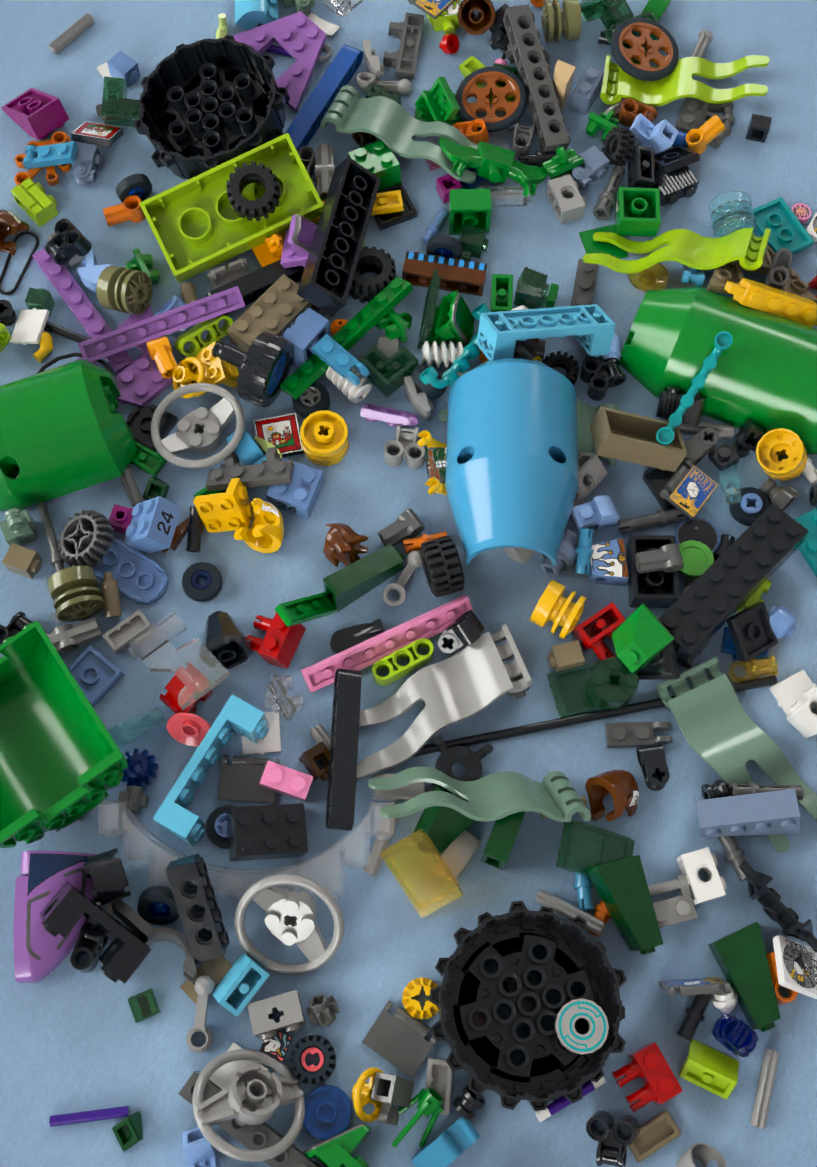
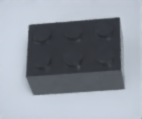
[626,535,680,608]
[226,803,308,862]

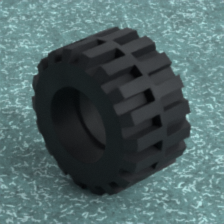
[226,161,281,221]
[349,246,396,303]
[420,536,465,597]

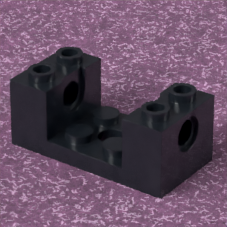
[40,881,152,984]

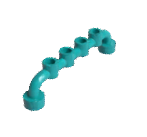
[419,303,490,389]
[656,331,733,446]

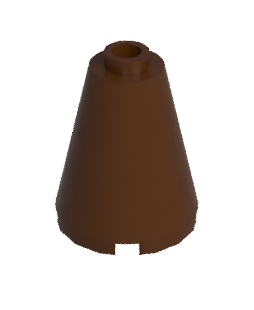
[457,0,495,35]

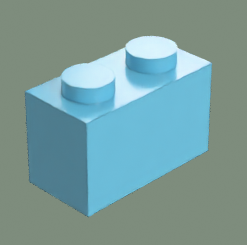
[211,952,270,1017]

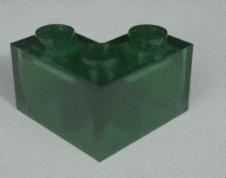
[580,0,634,33]
[101,76,140,127]
[358,345,419,397]

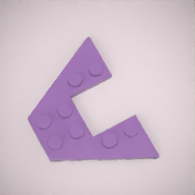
[234,11,327,112]
[76,304,173,408]

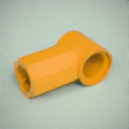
[686,115,725,155]
[146,336,178,379]

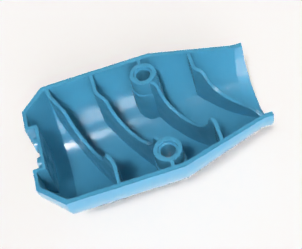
[445,359,578,566]

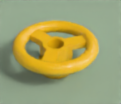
[172,357,205,398]
[352,1067,383,1123]

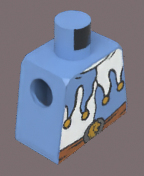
[574,538,629,586]

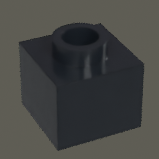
[745,114,772,143]
[736,419,768,452]

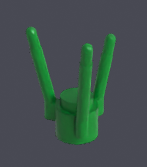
[392,1087,444,1148]

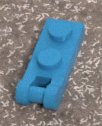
[23,141,78,169]
[681,265,705,287]

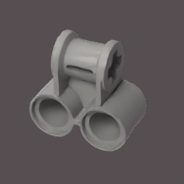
[384,425,425,469]

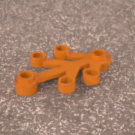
[14,131,71,186]

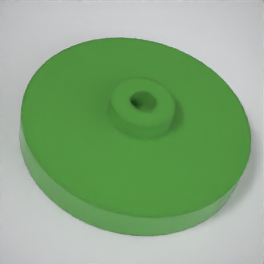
[678,540,714,578]

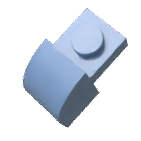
[630,113,679,153]
[77,248,111,294]
[571,495,619,531]
[182,1127,221,1167]

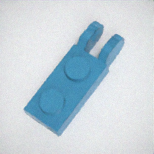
[312,334,370,386]

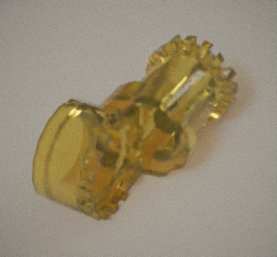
[728,655,778,683]

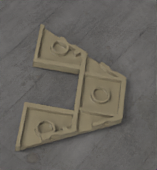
[706,245,817,303]

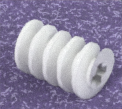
[422,341,464,368]
[326,366,372,404]

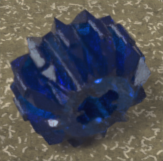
[121,748,159,787]
[712,1014,759,1057]

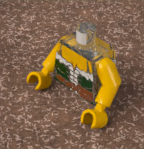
[417,430,447,495]

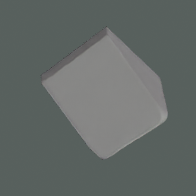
[376,336,399,364]

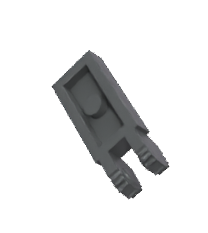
[604,721,673,748]

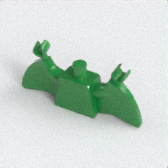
[439,137,548,197]

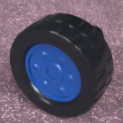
[212,332,294,407]

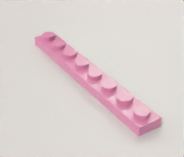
[301,595,474,693]

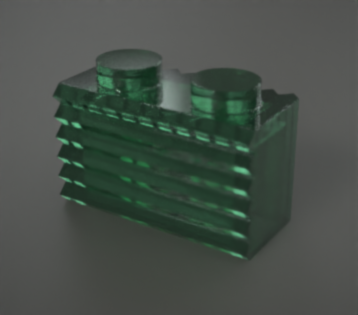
[514,267,550,309]

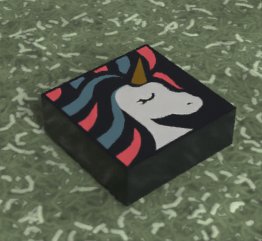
[260,1031,292,1062]

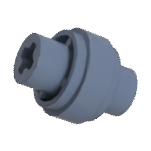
[540,530,579,577]

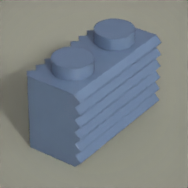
[570,66,604,115]

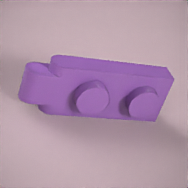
[360,403,420,426]

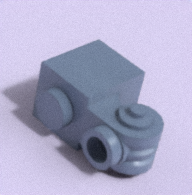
[71,141,103,186]
[571,145,610,189]

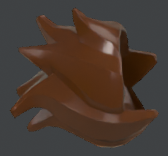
[323,523,368,567]

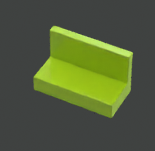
[679,1039,739,1100]

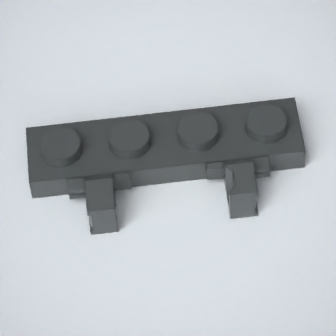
[383,12,425,80]
[206,447,295,492]

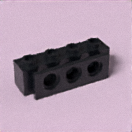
[166,853,230,964]

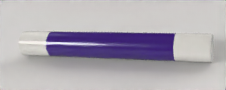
[535,1076,606,1122]

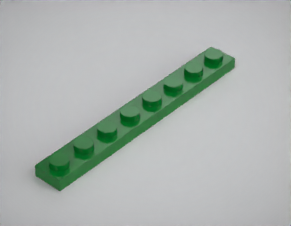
[280,276,413,399]

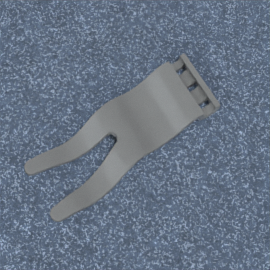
[356,624,532,779]

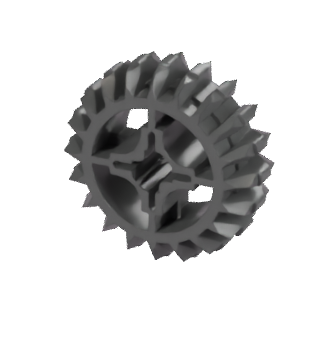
[57,510,115,567]

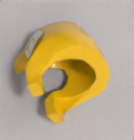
[233,498,284,553]

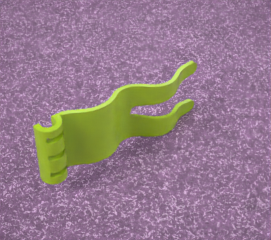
[600,55,770,107]
[583,228,771,274]

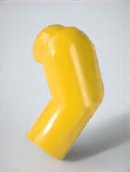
[33,332,53,362]

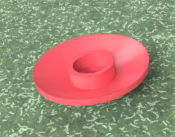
[167,713,211,747]

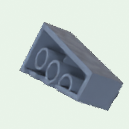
[696,789,801,838]

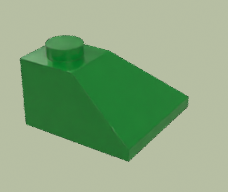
[611,604,675,673]

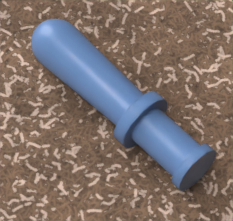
[421,208,448,245]

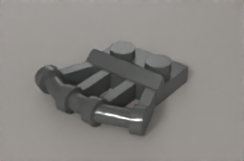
[675,97,735,149]

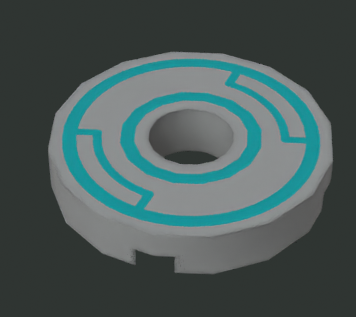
[555,998,609,1055]

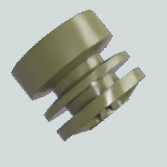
[541,0,582,43]
[96,265,153,315]
[47,565,105,622]

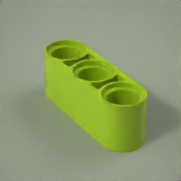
[175,314,233,357]
[373,638,434,686]

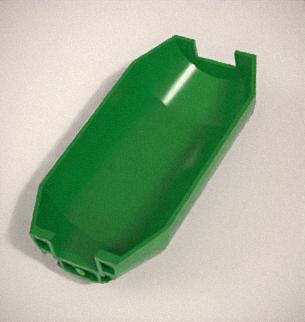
[620,286,817,454]

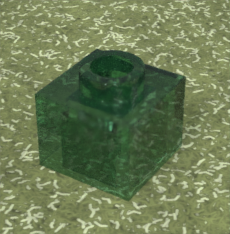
[25,288,55,317]

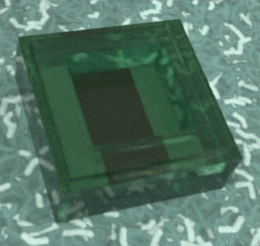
[127,988,161,1023]

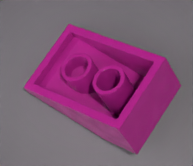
[1,88,69,140]

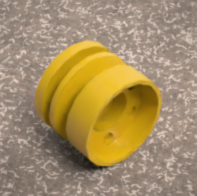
[756,428,808,481]
[530,579,587,640]

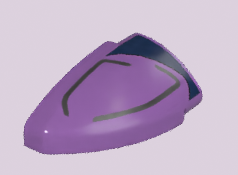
[14,851,97,983]

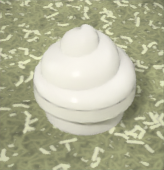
[712,988,738,1015]

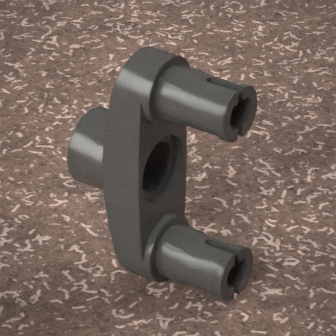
[764,248,793,290]

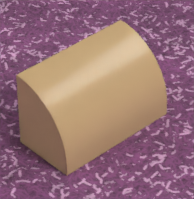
[553,60,576,111]

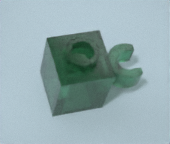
[458,224,489,261]

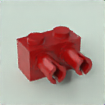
[572,602,626,666]
[246,612,306,669]
[612,1042,683,1113]

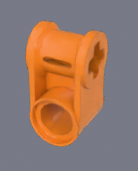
[452,119,490,144]

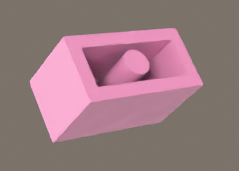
[258,760,313,801]

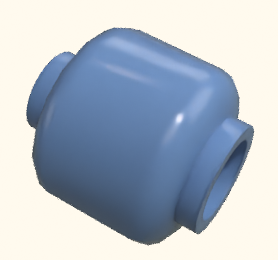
[768,606,798,639]

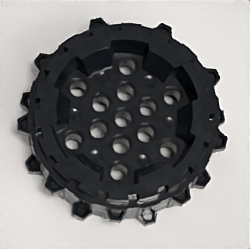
[134,35,290,180]
[429,901,627,1111]

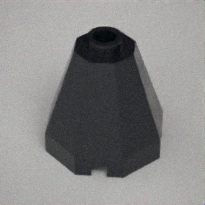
[201,611,252,669]

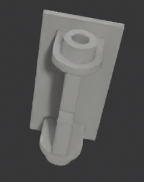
[206,257,251,289]

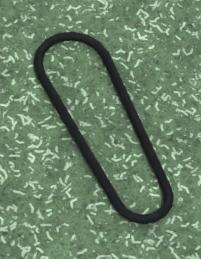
[0,231,39,295]

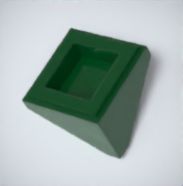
[143,477,170,500]
[112,1111,143,1152]

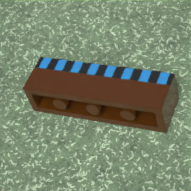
[402,251,487,296]

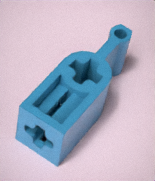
[226,429,266,465]
[411,1116,481,1167]

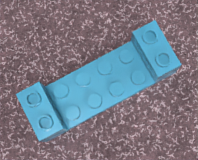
[476,304,616,361]
[153,695,269,846]

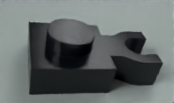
[708,441,750,472]

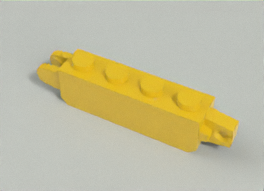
[724,278,817,327]

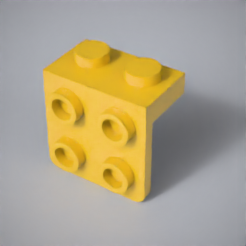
[189,342,239,397]
[193,478,254,533]

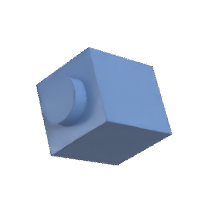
[107,50,140,88]

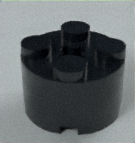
[83,848,131,906]

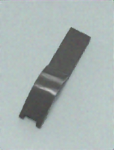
[111,899,198,985]

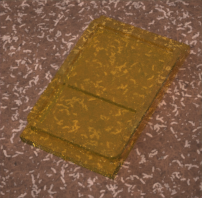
[380,828,463,918]

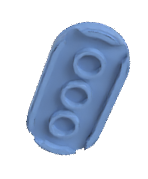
[92,538,168,605]

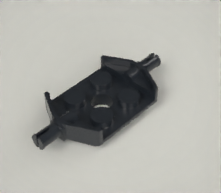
[738,860,817,953]

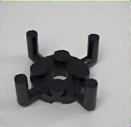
[425,735,493,792]

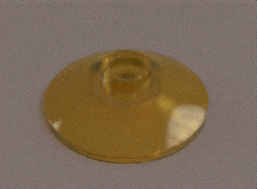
[628,263,669,292]

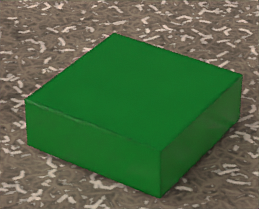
[545,283,559,308]

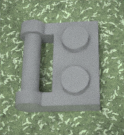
[648,874,698,928]

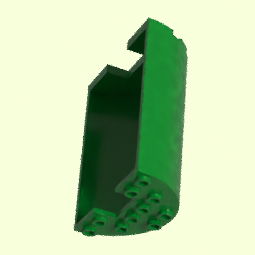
[0,621,128,848]

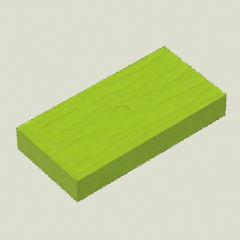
[139,133,324,283]

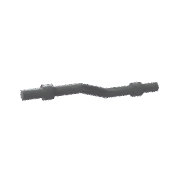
[37,502,65,572]

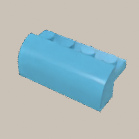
[235,0,279,30]

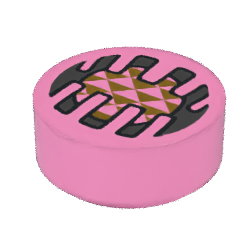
[791,203,811,224]

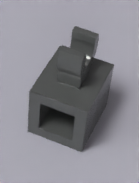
[371,1072,415,1126]

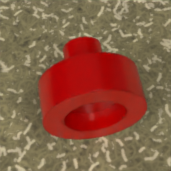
[439,33,459,55]

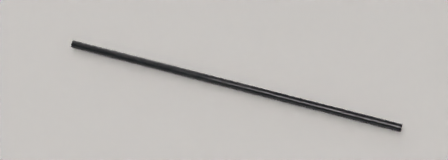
[413,675,777,757]

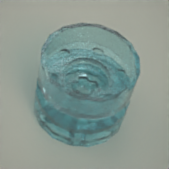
[709,191,757,238]

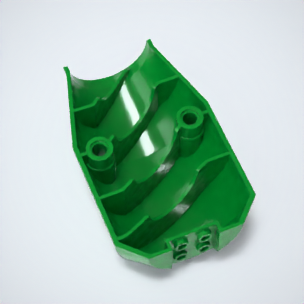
[0,359,137,511]

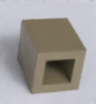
[2,543,42,579]
[547,640,585,674]

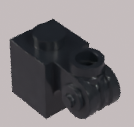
[489,3,510,50]

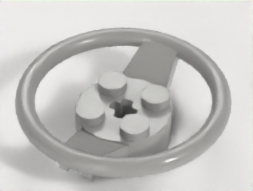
[151,383,245,469]
[235,874,344,974]
[192,1049,305,1162]

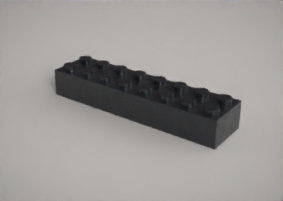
[297,157,381,316]
[658,504,809,663]

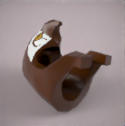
[0,209,29,255]
[585,770,639,821]

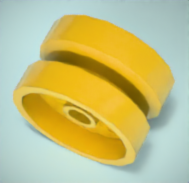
[300,410,349,466]

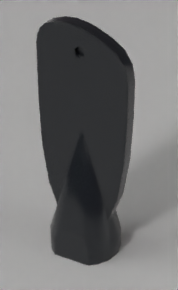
[330,619,385,653]

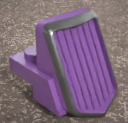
[280,214,318,268]

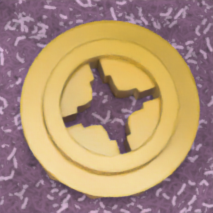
[402,977,439,1020]

